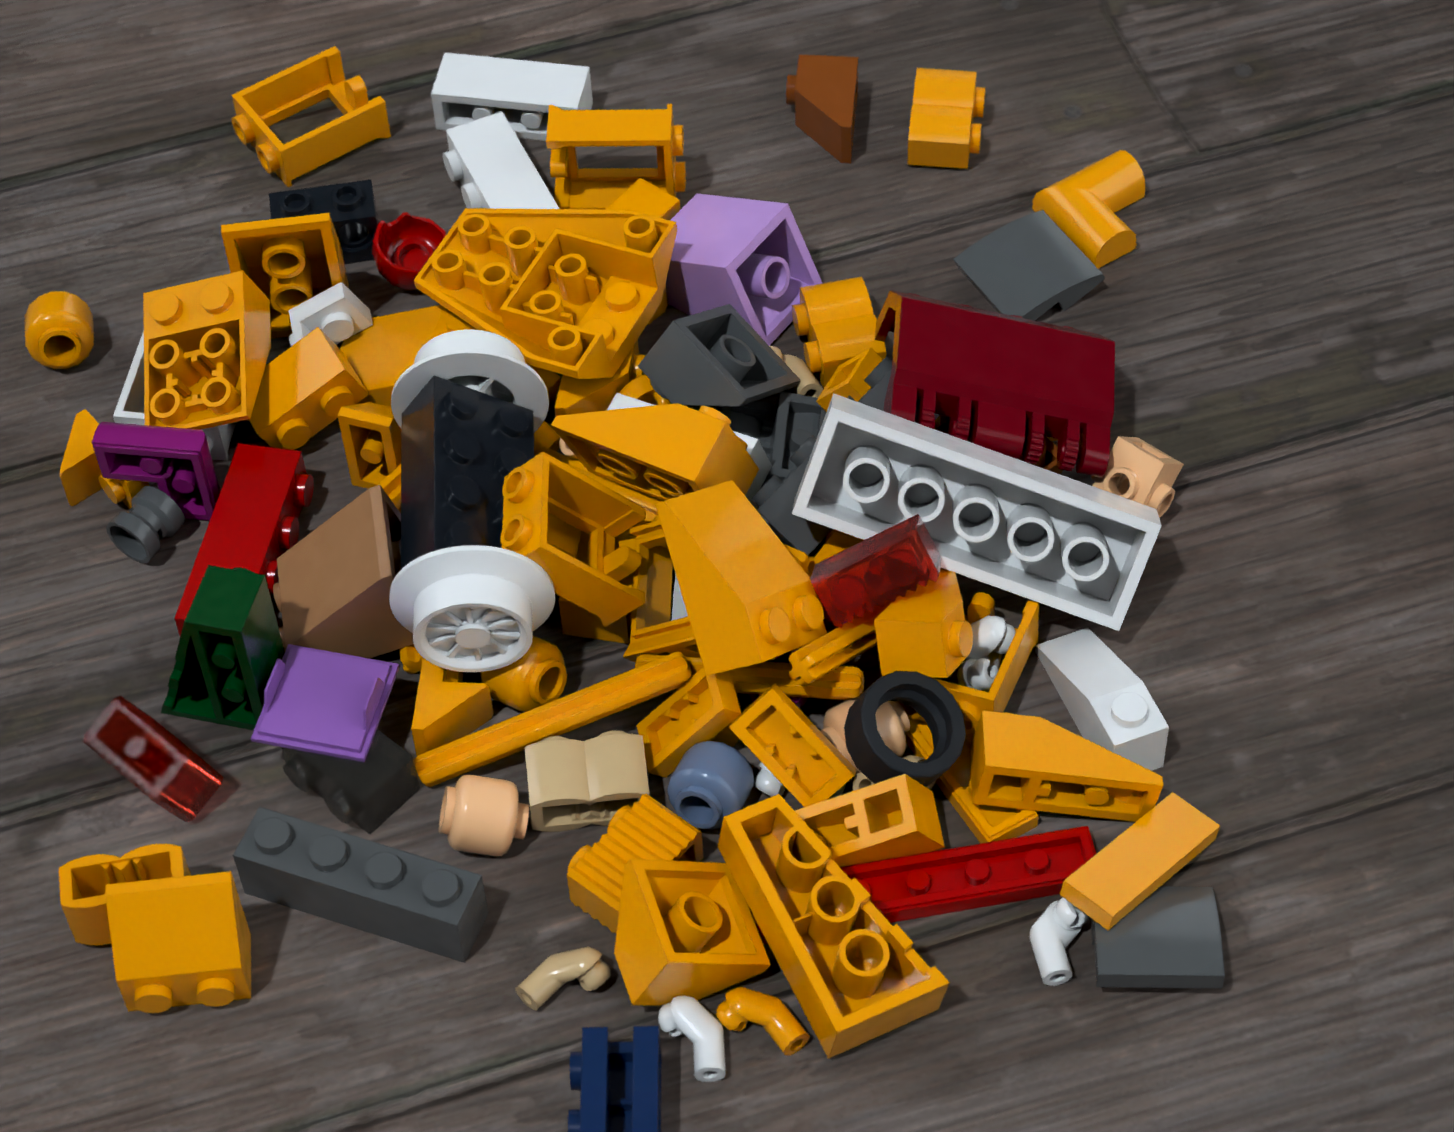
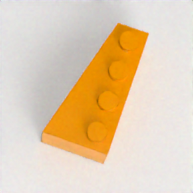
[718,794,950,1059]

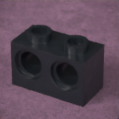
[269,179,379,264]

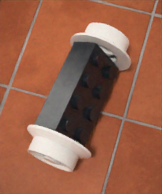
[389,329,555,672]

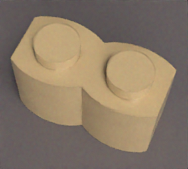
[525,730,650,832]

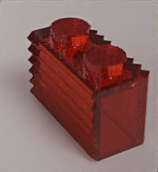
[810,514,942,628]
[84,696,224,822]

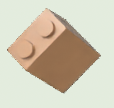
[273,485,414,658]

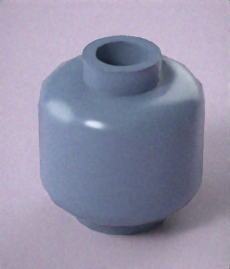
[667,741,754,830]

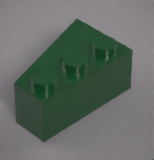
[161,565,285,731]

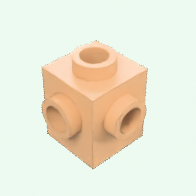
[1091,436,1184,518]

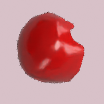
[372,212,447,290]

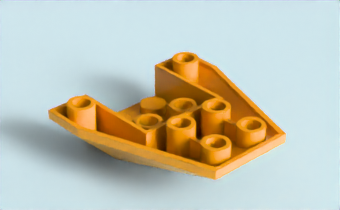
[414,208,678,379]

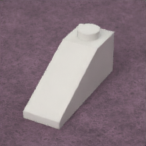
[1035,628,1169,771]

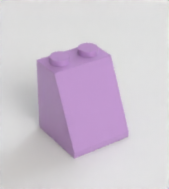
[666,194,822,346]

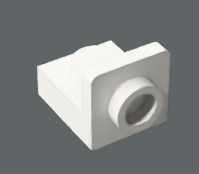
[288,282,373,346]

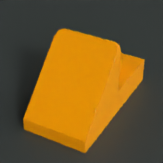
[60,409,149,509]
[411,658,494,755]

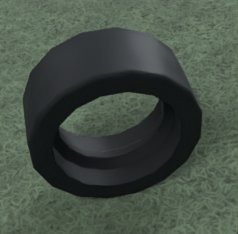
[844,671,966,786]

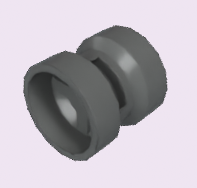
[106,486,185,563]

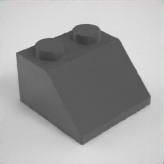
[638,304,800,406]

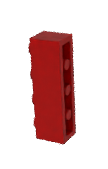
[174,443,314,636]

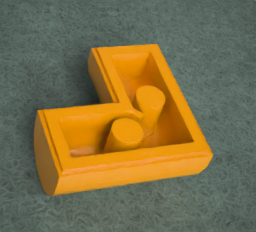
[1032,150,1146,269]

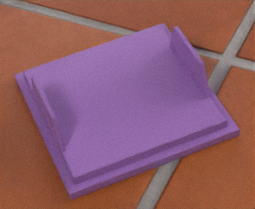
[251,644,400,762]

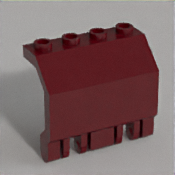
[875,290,1115,478]

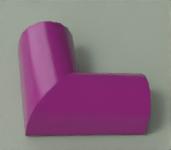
[92,422,220,520]

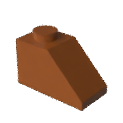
[786,54,858,163]

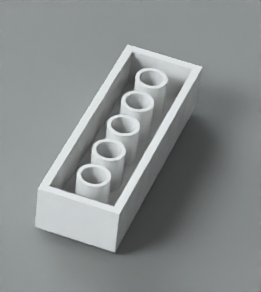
[792,393,1162,631]

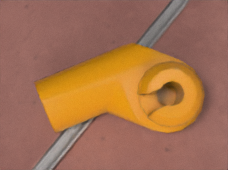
[716,987,809,1056]

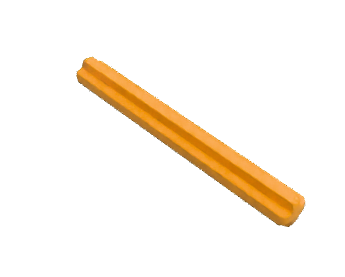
[414,651,692,787]

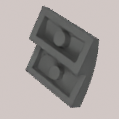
[953,210,1105,320]
[719,391,826,487]
[1091,886,1225,988]

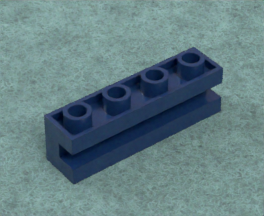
[568,1026,662,1132]

